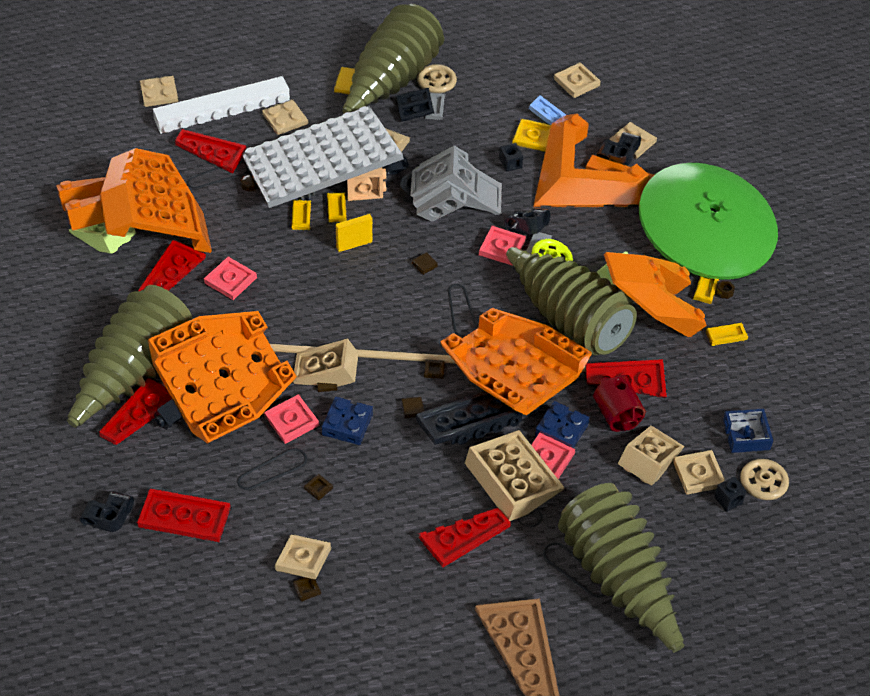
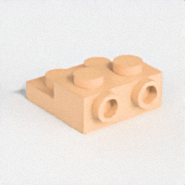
[347,167,386,201]

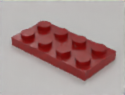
[137,488,231,542]

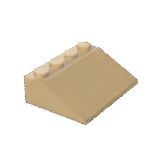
[465,430,564,521]

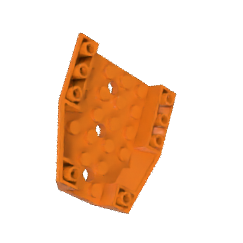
[100,148,212,253]
[440,308,592,415]
[148,311,297,444]

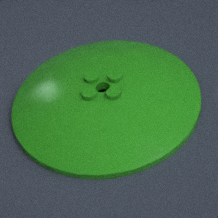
[639,163,778,280]

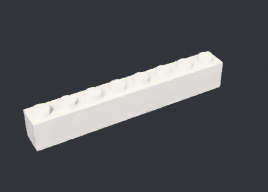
[153,76,290,133]

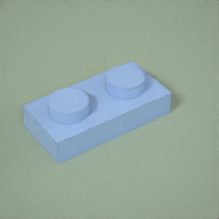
[529,96,565,125]

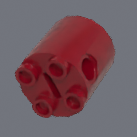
[593,375,646,432]

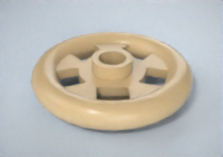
[417,65,457,93]
[740,459,789,500]

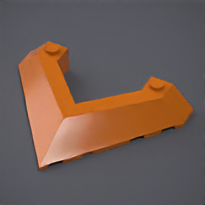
[533,114,651,207]

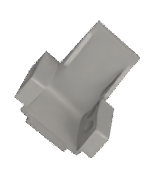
[411,146,502,221]

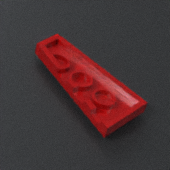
[175,129,246,173]
[138,240,206,291]
[585,359,667,398]
[99,378,172,445]
[419,508,511,567]

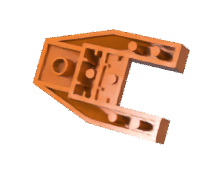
[56,177,158,231]
[604,252,707,337]

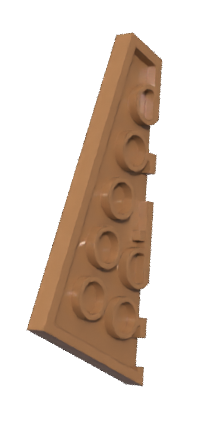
[475,599,559,696]

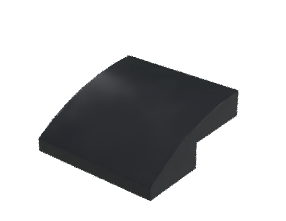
[396,88,434,122]

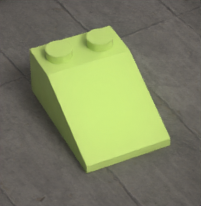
[69,223,136,254]

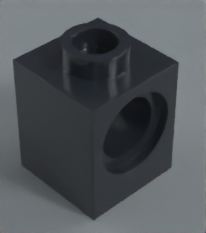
[499,143,524,172]
[154,399,183,430]
[714,476,747,512]

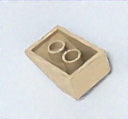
[293,339,358,387]
[618,426,685,486]

